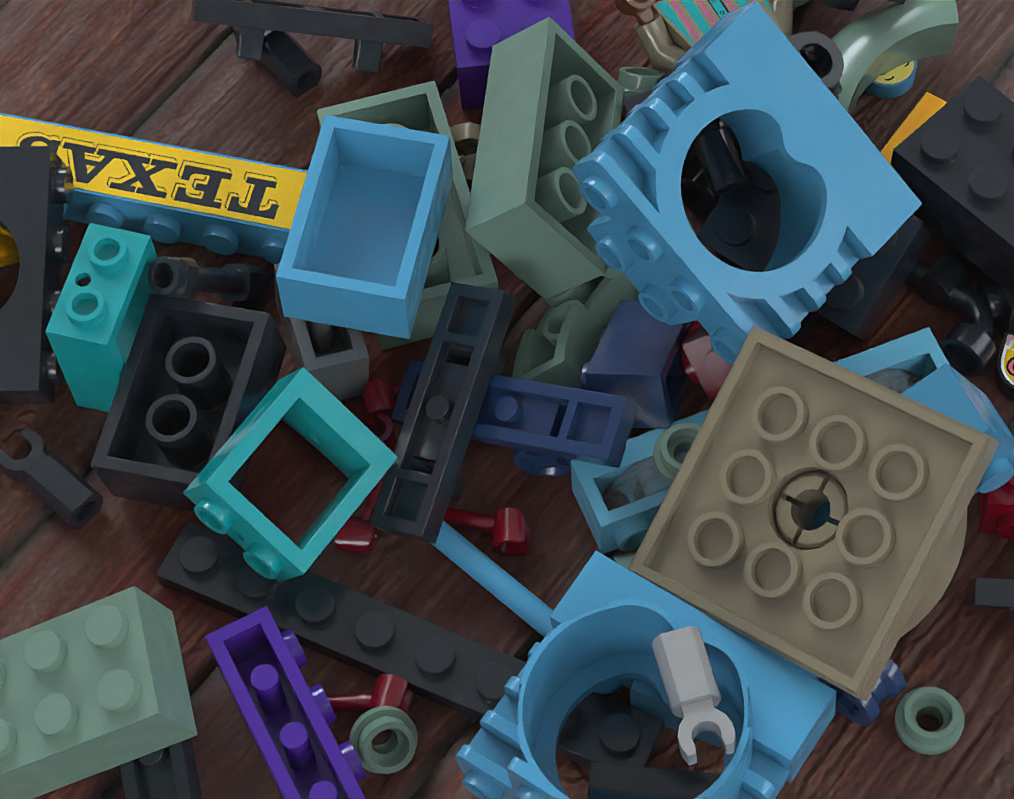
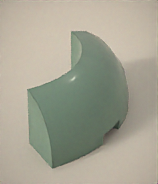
[831,0,959,115]
[512,216,697,389]

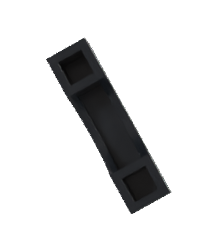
[0,146,74,404]

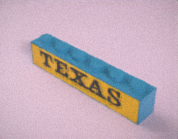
[0,113,308,264]

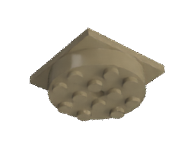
[628,326,1000,701]

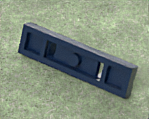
[391,360,639,468]

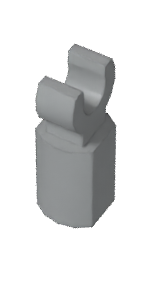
[652,626,736,765]

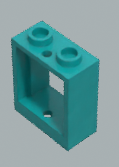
[45,223,158,413]
[183,367,398,582]

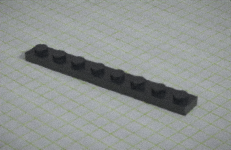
[156,520,665,769]

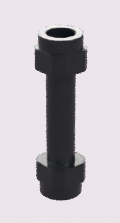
[148,256,268,302]

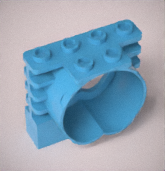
[572,0,922,365]
[455,551,836,799]

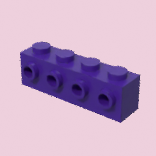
[205,606,367,799]

